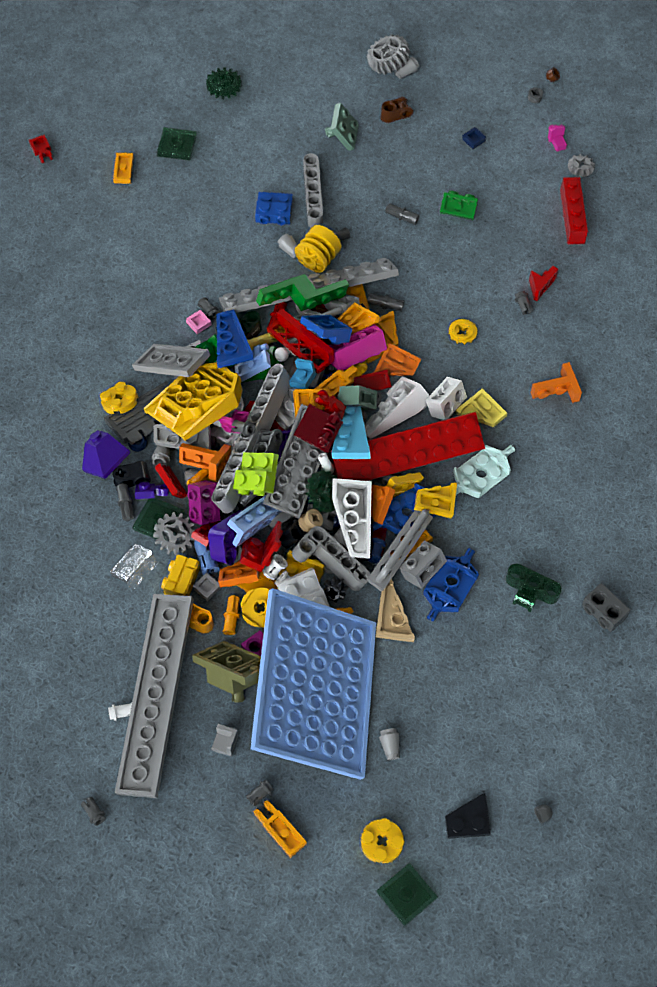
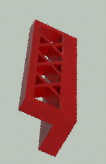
[267,308,334,374]

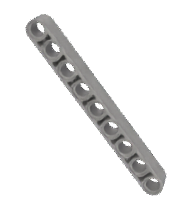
[211,364,291,513]

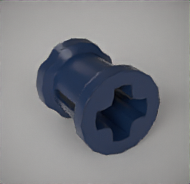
[365,538,387,564]

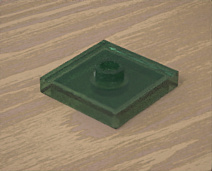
[157,127,197,161]
[132,498,185,541]
[376,863,438,927]

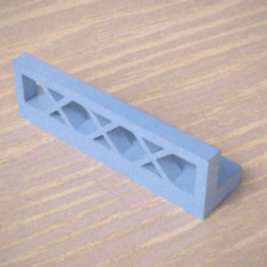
[227,495,282,547]

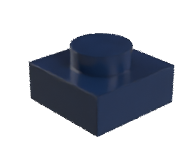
[462,127,486,149]

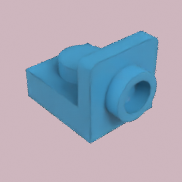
[289,358,316,389]

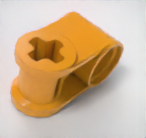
[189,603,214,634]

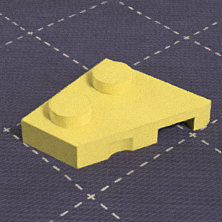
[456,388,507,427]

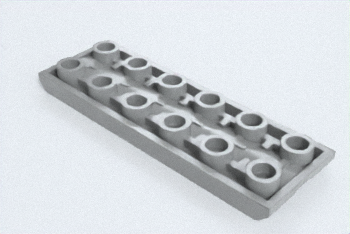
[263,404,324,519]

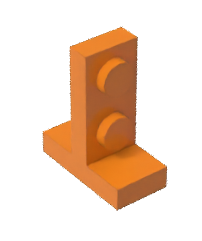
[531,362,582,403]
[179,443,231,481]

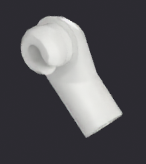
[318,453,335,475]

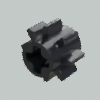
[323,576,348,603]

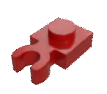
[29,135,53,163]
[315,389,346,420]

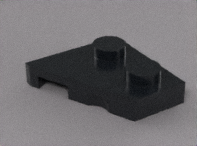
[445,794,491,839]

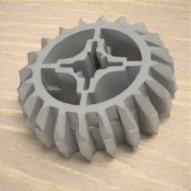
[367,34,410,75]

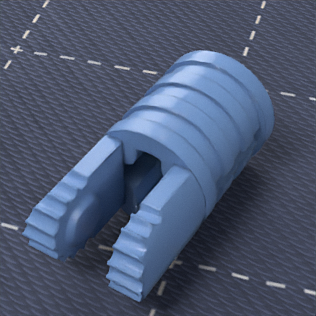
[194,541,220,575]

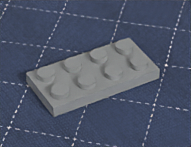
[132,344,210,377]

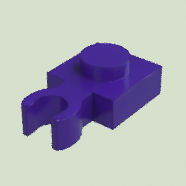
[135,482,169,499]

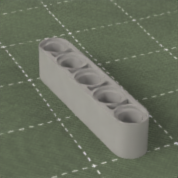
[303,153,323,228]

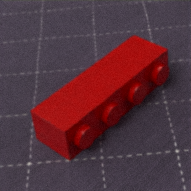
[560,177,588,244]

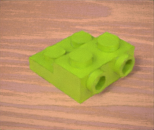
[233,452,279,496]

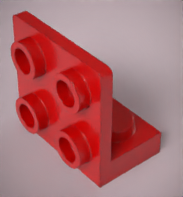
[240,521,283,572]

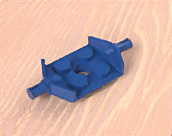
[371,483,436,535]
[423,548,479,622]

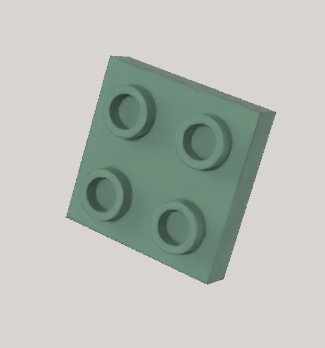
[325,103,359,150]

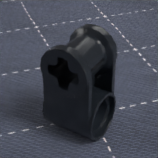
[112,461,151,488]
[279,514,307,548]

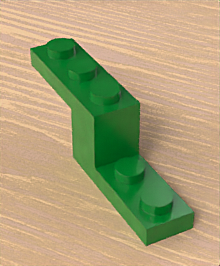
[256,274,349,311]

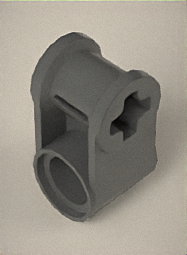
[253,429,283,454]

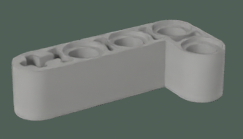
[292,526,370,591]

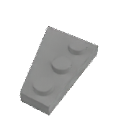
[154,424,211,450]

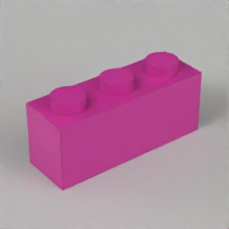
[329,324,387,371]

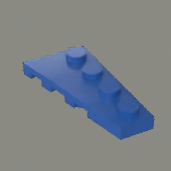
[217,310,254,368]

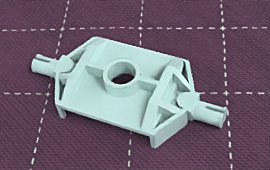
[453,445,515,498]

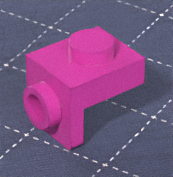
[218,410,249,434]

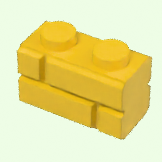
[161,554,200,596]

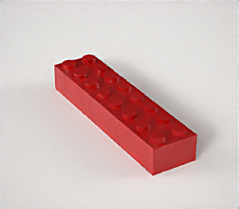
[329,412,485,481]

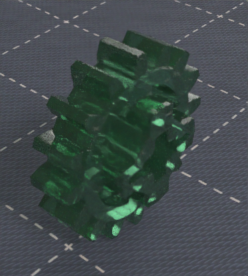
[206,67,242,99]
[305,470,337,513]

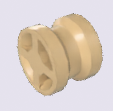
[298,509,323,533]

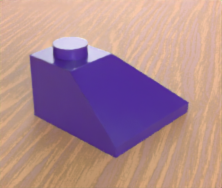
[82,430,131,479]

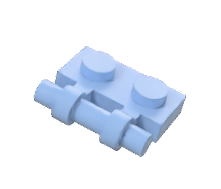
[235,343,271,382]

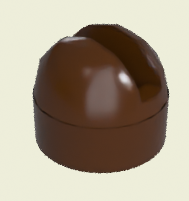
[546,67,560,82]

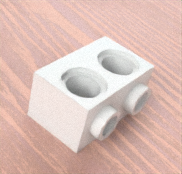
[426,377,467,420]

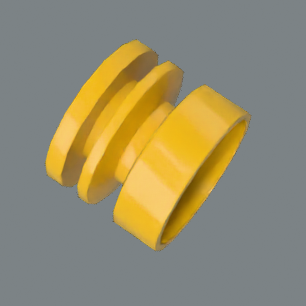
[294,225,342,273]

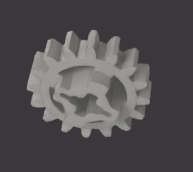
[153,512,195,555]

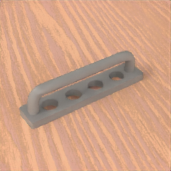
[367,509,433,591]

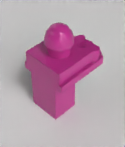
[547,124,567,151]

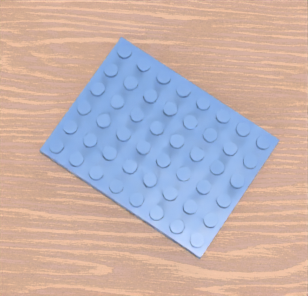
[251,588,376,779]

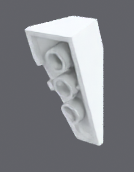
[364,376,429,439]
[332,478,372,558]

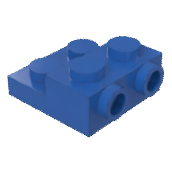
[255,192,293,225]
[300,315,352,345]

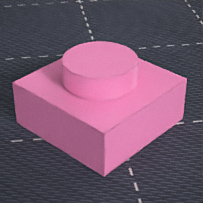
[186,310,211,334]

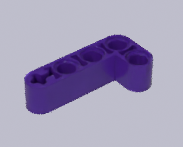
[208,504,252,565]

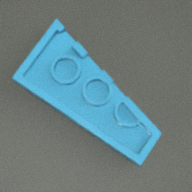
[332,406,371,459]

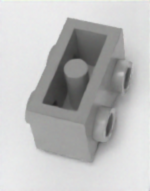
[399,541,447,589]

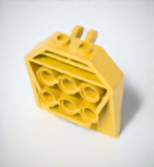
[143,362,243,441]

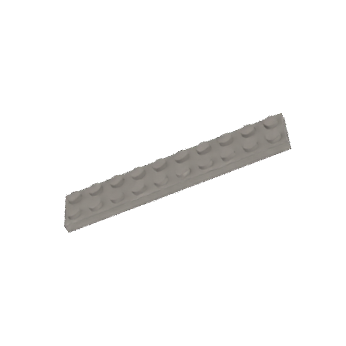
[219,258,399,313]
[115,594,194,798]

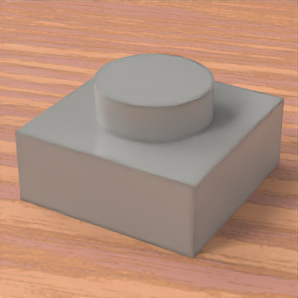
[193,573,221,601]

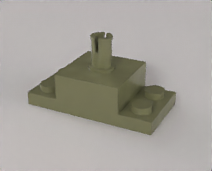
[192,641,261,703]

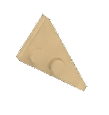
[376,574,415,642]

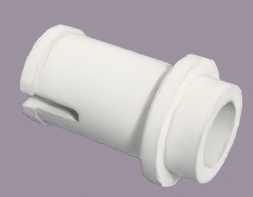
[108,703,132,721]

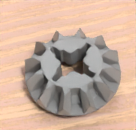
[568,154,595,177]

